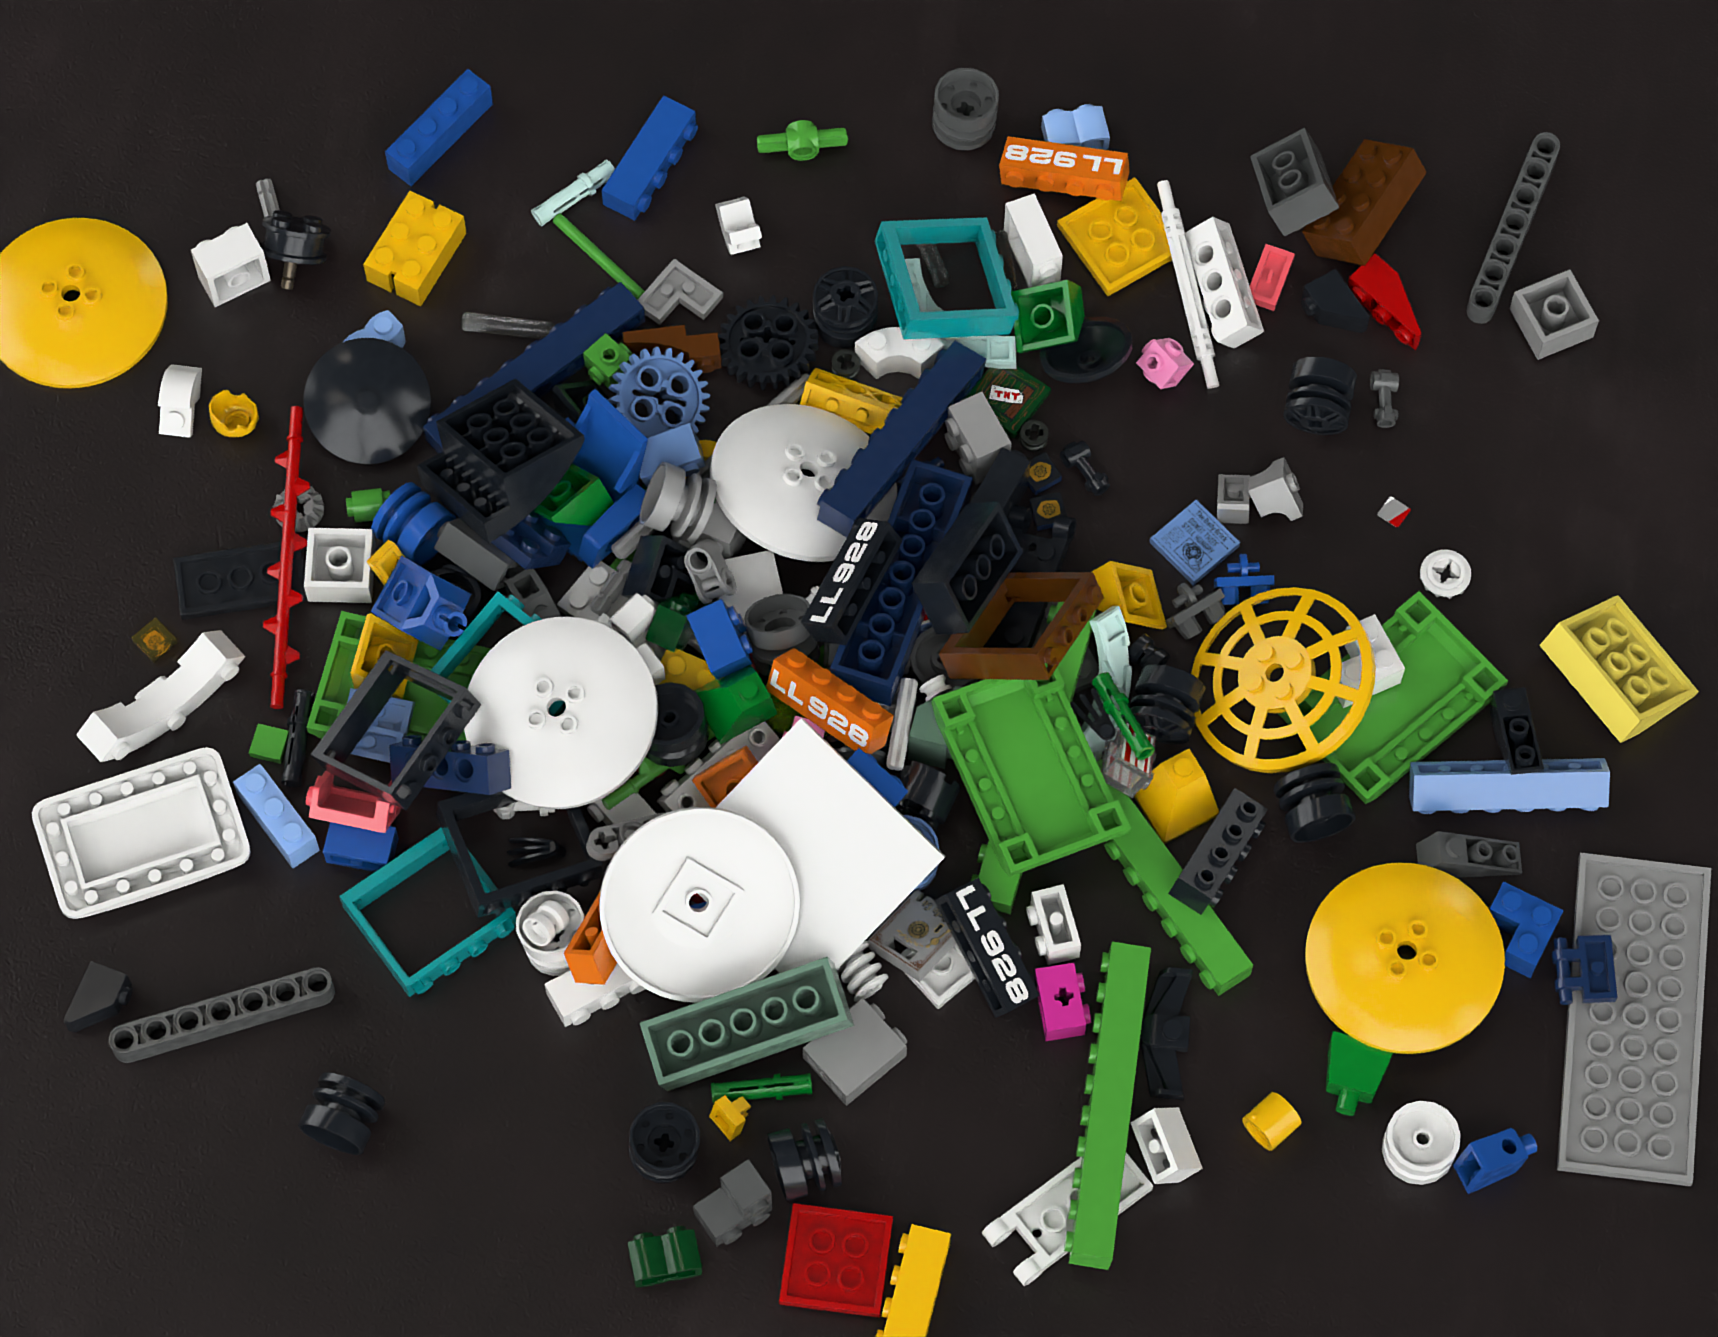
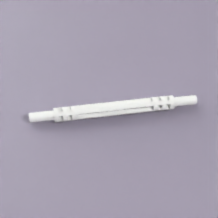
[1157,180,1219,389]

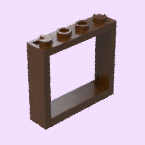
[938,572,1104,680]

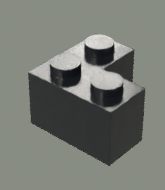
[622,535,708,607]

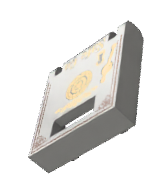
[868,890,956,982]

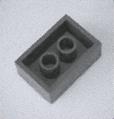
[1250,128,1340,236]

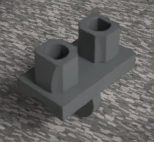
[1165,583,1226,640]

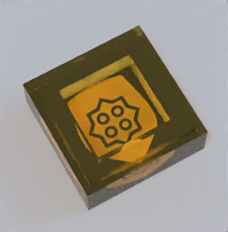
[131,617,178,663]

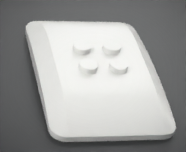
[32,747,251,919]

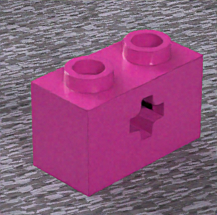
[1034,963,1091,1041]

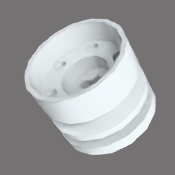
[516,891,585,976]

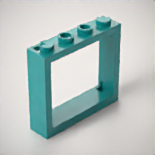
[875,217,1019,340]
[430,592,566,717]
[340,828,517,997]

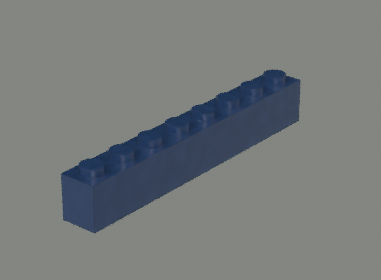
[423,282,645,454]
[817,340,987,537]

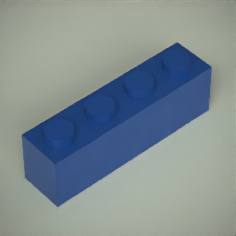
[385,69,493,186]
[601,95,698,221]

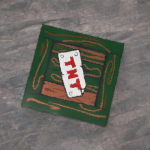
[965,366,1051,439]

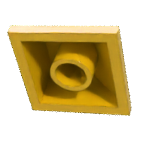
[1092,561,1167,630]
[1131,749,1219,844]

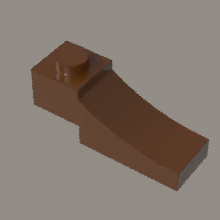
[623,325,721,373]

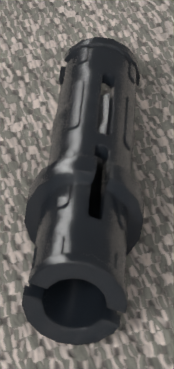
[281,689,315,788]

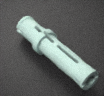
[531,159,615,226]

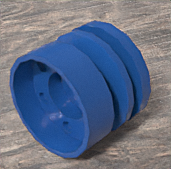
[371,482,456,566]

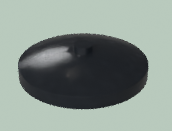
[304,338,431,465]

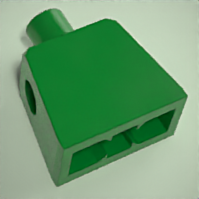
[1326,1031,1393,1116]

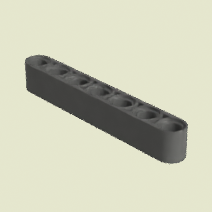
[1466,132,1560,324]
[108,967,335,1063]

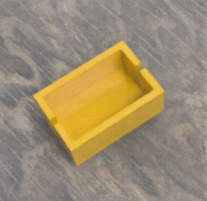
[363,191,466,307]

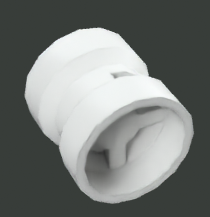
[523,900,569,946]

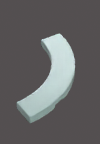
[905,258,1017,369]
[1081,606,1132,762]

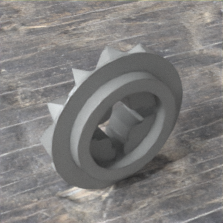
[273,486,324,532]

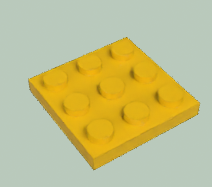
[1057,177,1172,297]

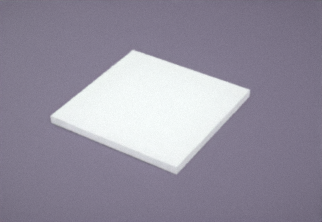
[698,718,946,973]

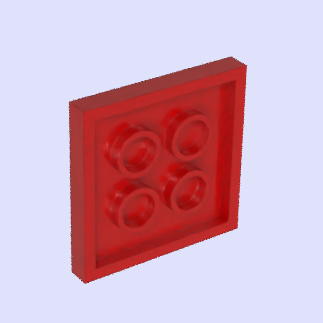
[779,1203,893,1318]

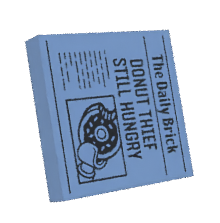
[1150,500,1240,586]

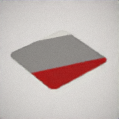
[1377,497,1411,527]

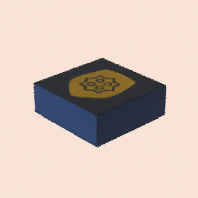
[1029,452,1062,496]
[1029,492,1067,531]

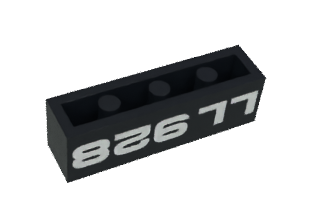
[801,518,902,645]
[934,877,1040,1018]

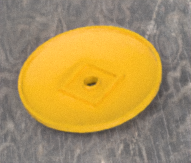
[0,218,168,388]
[1305,863,1505,1054]

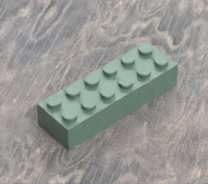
[640,957,855,1091]

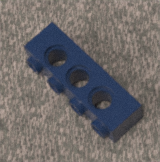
[389,735,511,795]

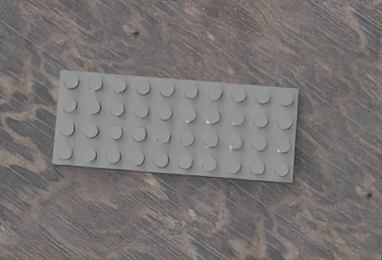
[1557,853,1711,1186]

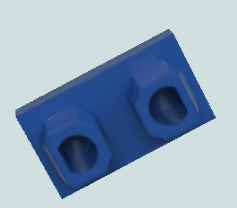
[1214,554,1275,606]

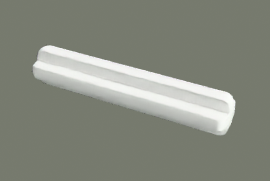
[886,677,918,771]

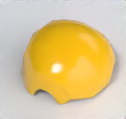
[208,389,259,437]

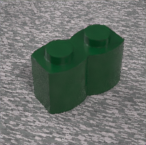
[628,1226,702,1287]

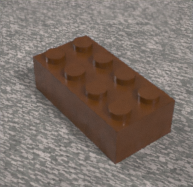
[1302,139,1427,266]

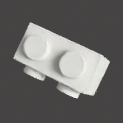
[1026,884,1081,965]
[1131,1107,1203,1184]

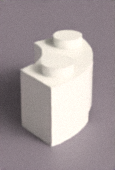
[855,327,944,379]

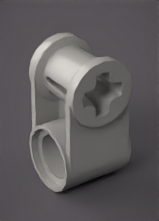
[684,538,736,605]

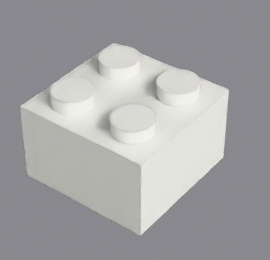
[191,223,271,307]
[304,528,376,603]

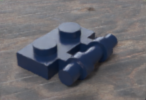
[1552,935,1618,1005]

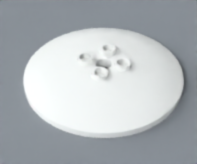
[710,404,897,562]
[464,617,658,809]
[599,807,800,1003]

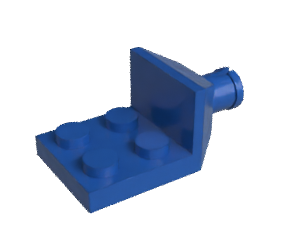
[371,555,471,651]

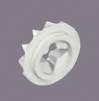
[1420,550,1471,599]

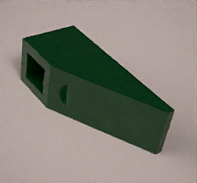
[645,588,716,652]

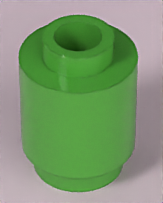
[346,488,390,523]

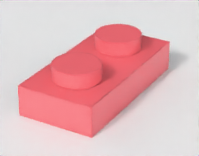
[1250,244,1295,311]

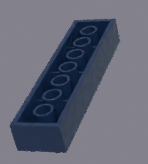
[830,459,973,707]

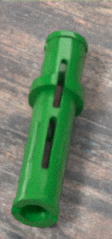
[1092,672,1155,760]
[711,1073,812,1104]

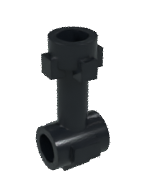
[1060,441,1110,496]

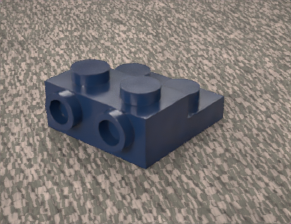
[491,511,571,570]

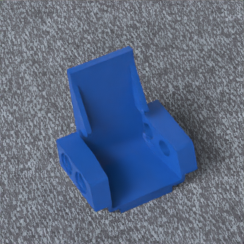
[539,389,648,569]

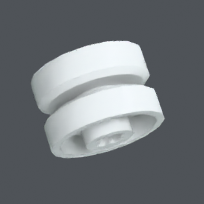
[1382,1101,1461,1185]

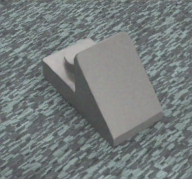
[1217,474,1250,524]

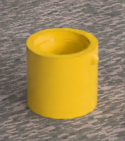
[1242,1092,1302,1151]

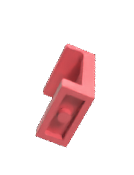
[306,771,402,833]

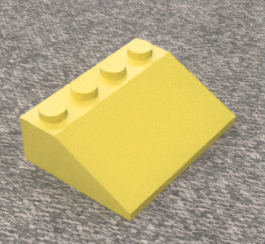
[1540,595,1699,743]

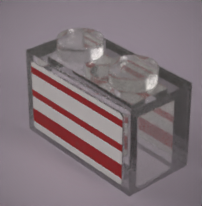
[1101,721,1156,798]

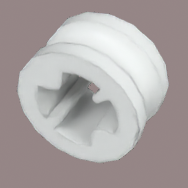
[919,674,952,702]

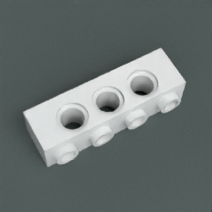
[1185,217,1264,348]

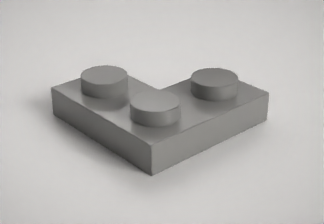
[638,259,723,325]

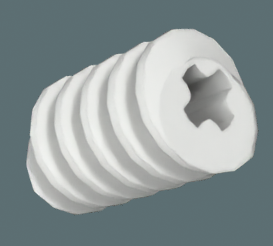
[837,941,888,1002]

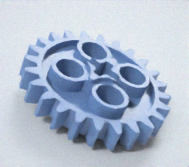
[608,347,710,438]

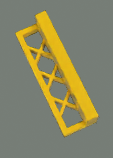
[800,368,903,434]

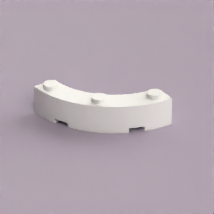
[77,630,245,762]

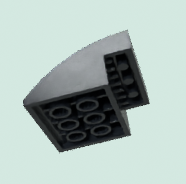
[417,378,585,543]

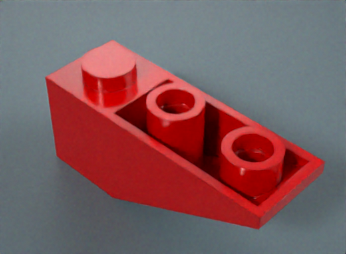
[1348,254,1422,350]

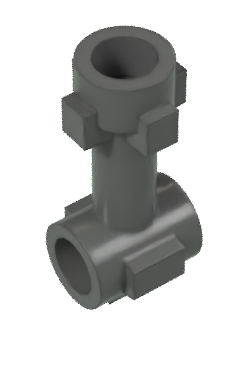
[1370,369,1399,428]

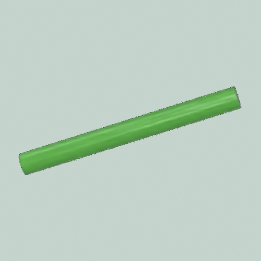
[553,213,645,300]

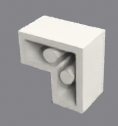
[1329,614,1405,708]

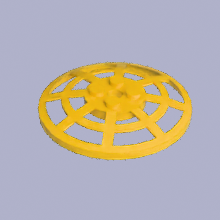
[1191,587,1376,773]

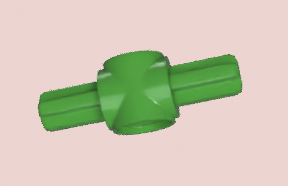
[757,120,848,161]

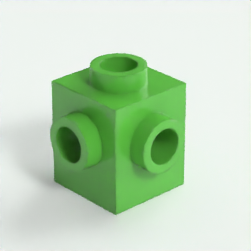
[583,333,632,388]

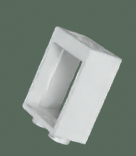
[1004,193,1063,288]

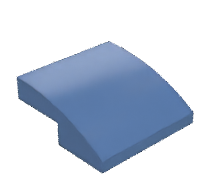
[347,688,415,763]

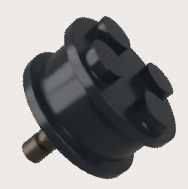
[259,210,331,290]

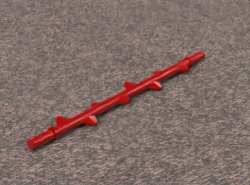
[263,406,310,709]

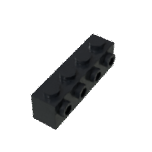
[1168,788,1268,915]

